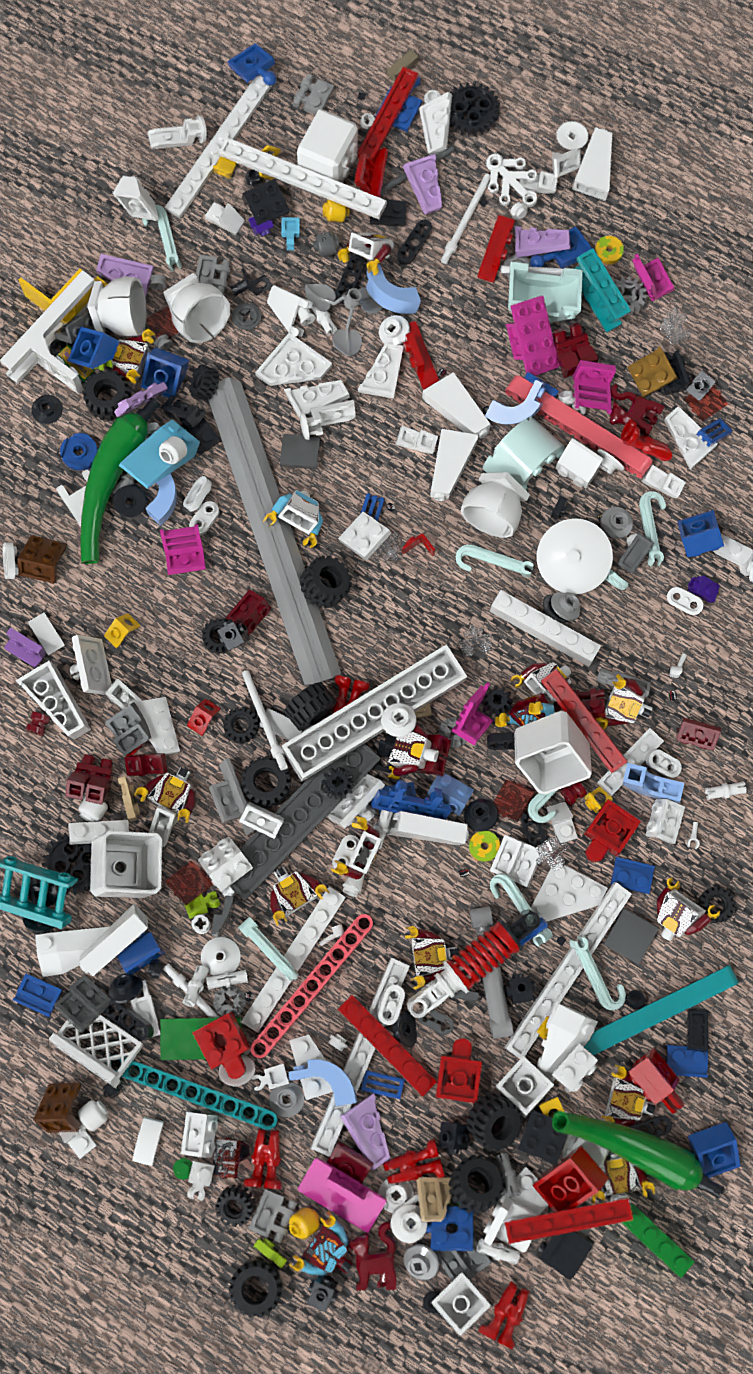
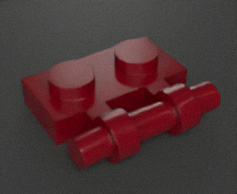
[574,688,606,718]

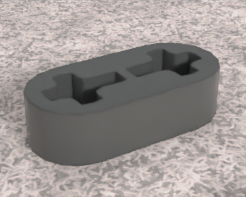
[418,1009,454,1035]

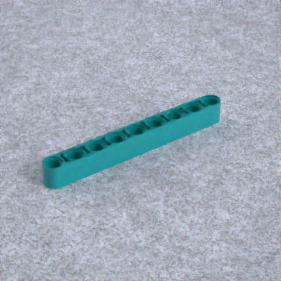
[584,965,739,1056]
[106,1055,278,1130]

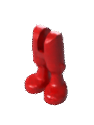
[621,419,672,461]
[332,675,370,714]
[243,1129,282,1190]
[383,1139,445,1184]
[478,1281,530,1350]

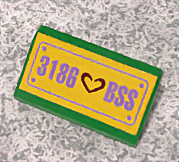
[56,345,95,384]

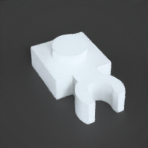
[251,1064,289,1091]
[187,1161,215,1201]

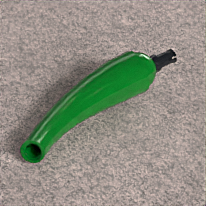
[80,397,160,564]
[552,1111,724,1199]

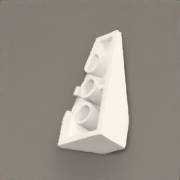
[35,927,109,977]
[537,1003,597,1083]

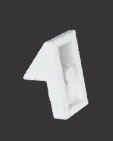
[552,149,581,177]
[205,202,245,235]
[105,679,142,710]
[546,802,578,844]
[149,806,177,847]
[59,1113,97,1159]

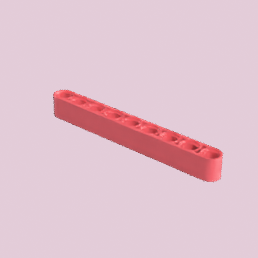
[505,375,653,478]
[251,914,373,1058]

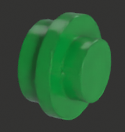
[173,1158,192,1180]

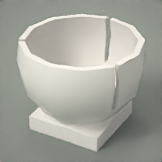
[163,273,230,343]
[87,277,147,337]
[461,472,530,538]

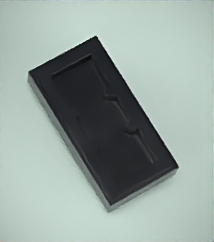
[687,1009,708,1052]

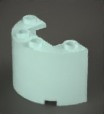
[508,262,582,324]
[482,417,565,490]

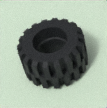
[82,369,132,421]
[300,556,352,608]
[284,682,337,731]
[241,756,291,808]
[467,1092,523,1151]
[448,1155,505,1214]
[229,1260,282,1318]

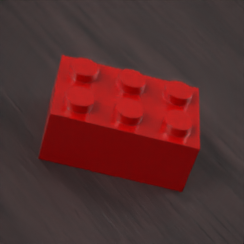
[532,1146,609,1212]

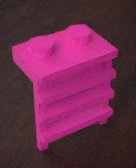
[632,254,675,301]
[572,360,616,414]
[160,524,206,575]
[452,682,493,745]

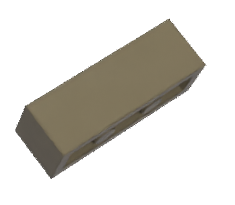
[387,50,419,82]

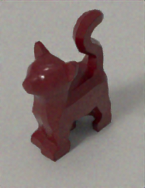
[609,384,665,437]
[349,1221,397,1291]

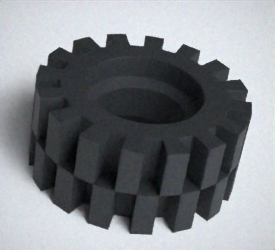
[189,364,219,401]
[202,618,231,654]
[223,707,259,744]
[697,886,736,923]
[215,1184,256,1227]

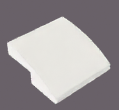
[490,835,544,887]

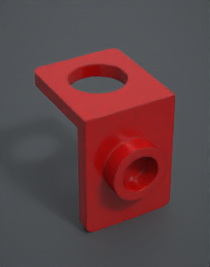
[402,533,435,556]
[187,699,221,736]

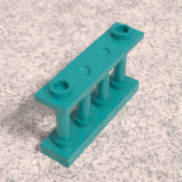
[574,248,631,333]
[0,856,78,929]

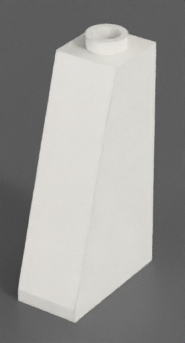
[573,127,612,201]
[422,372,490,439]
[430,429,478,501]
[386,811,469,845]
[79,903,148,976]

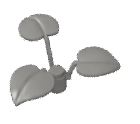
[305,283,382,356]

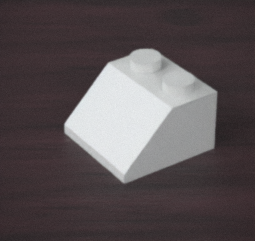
[113,176,159,221]
[556,438,604,488]
[496,1056,554,1118]
[431,1273,491,1336]

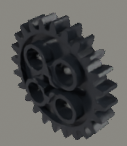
[449,82,500,137]
[41,832,92,896]

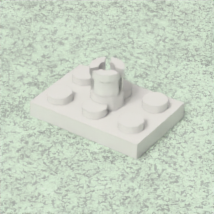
[70,635,112,695]
[327,774,385,828]

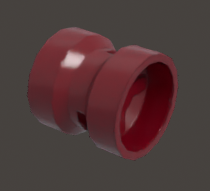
[25,711,50,737]
[560,782,587,806]

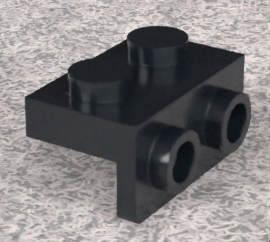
[662,350,690,395]

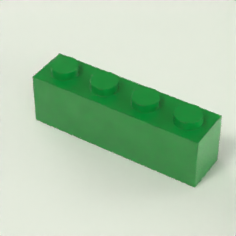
[621,1202,694,1278]

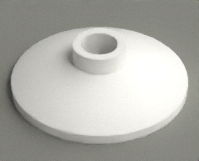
[201,937,241,976]

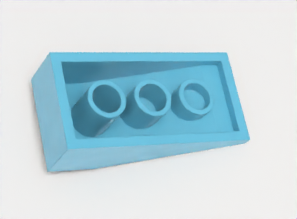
[119,419,200,489]

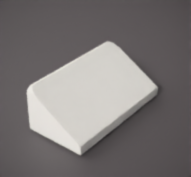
[239,802,284,839]

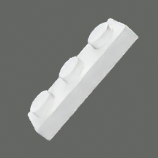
[68,820,129,845]

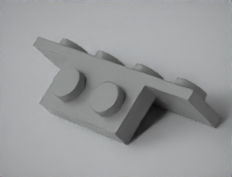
[209,758,256,836]

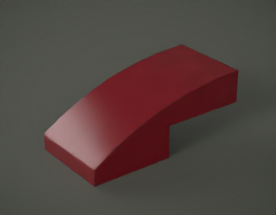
[124,753,168,776]

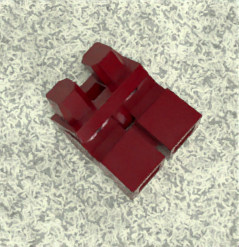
[553,323,598,378]
[416,734,451,777]
[65,754,114,805]

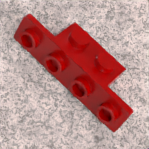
[354,148,388,198]
[477,215,515,283]
[403,321,439,390]

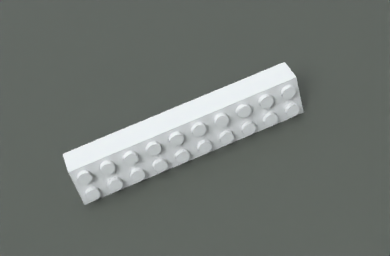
[281,644,467,782]

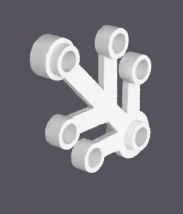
[486,154,537,207]

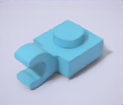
[281,218,300,250]

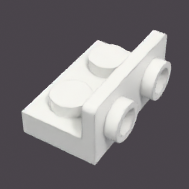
[646,799,685,844]
[181,1112,218,1157]

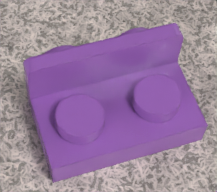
[4,627,46,668]

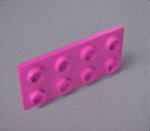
[506,296,559,376]
[297,1157,387,1233]

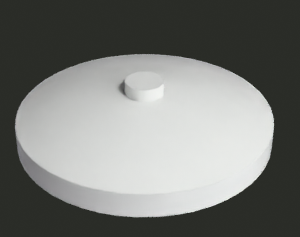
[537,519,613,594]

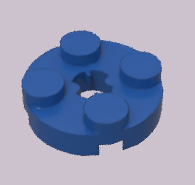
[60,433,98,470]

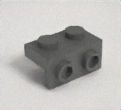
[54,310,95,344]

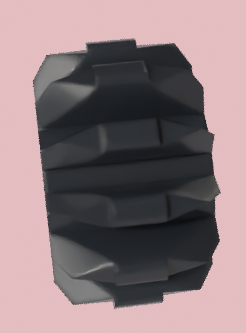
[481,685,513,717]
[321,767,355,800]

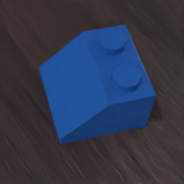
[67,327,120,369]
[141,347,189,398]
[677,510,724,557]
[117,931,165,975]
[688,1122,741,1178]

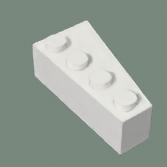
[16,661,91,739]

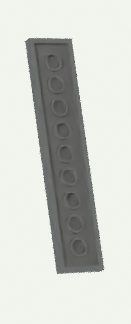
[230,743,381,901]

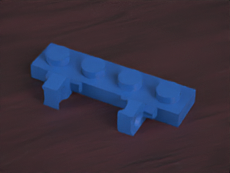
[371,780,451,820]

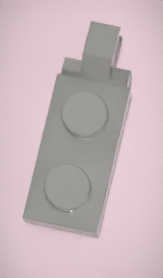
[597,668,651,698]

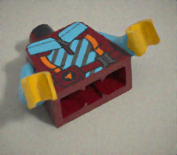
[495,693,555,727]
[289,1211,353,1275]

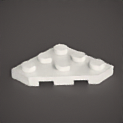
[255,333,332,386]
[531,860,608,922]

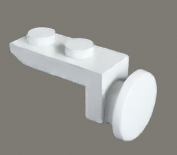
[148,115,207,149]
[300,400,356,440]
[713,534,753,582]

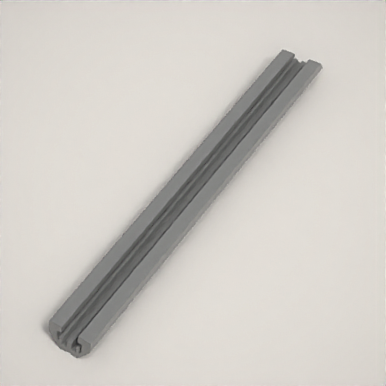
[208,377,341,685]

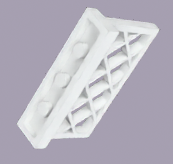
[49,1015,144,1088]

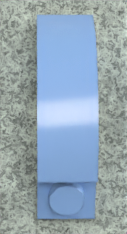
[366,264,421,314]
[485,380,546,424]
[146,473,177,526]
[623,763,684,803]
[288,1059,358,1106]

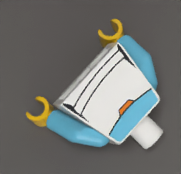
[263,490,323,548]

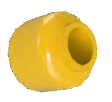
[323,199,350,223]
[289,1207,320,1240]

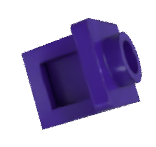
[248,217,274,237]
[687,576,720,603]

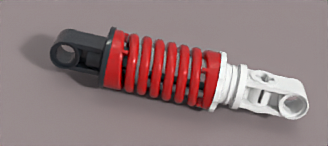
[407,909,540,1018]

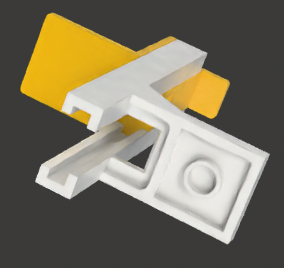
[0,269,107,394]

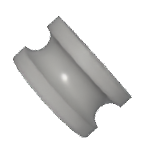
[150,274,166,290]
[154,334,173,351]

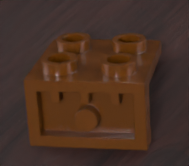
[18,535,67,584]
[33,1083,81,1133]

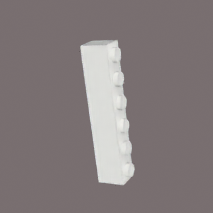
[490,590,601,667]

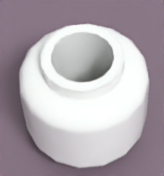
[159,436,187,465]
[78,796,108,822]
[77,1100,109,1131]

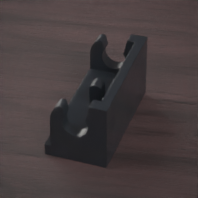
[161,395,206,429]

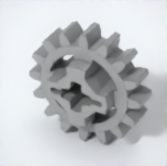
[614,276,647,315]

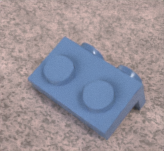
[426,773,474,815]

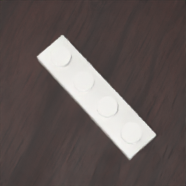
[597,728,664,796]

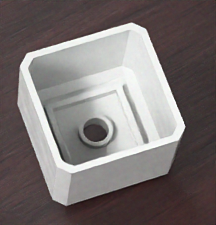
[297,109,358,183]
[514,711,592,794]
[90,831,162,898]

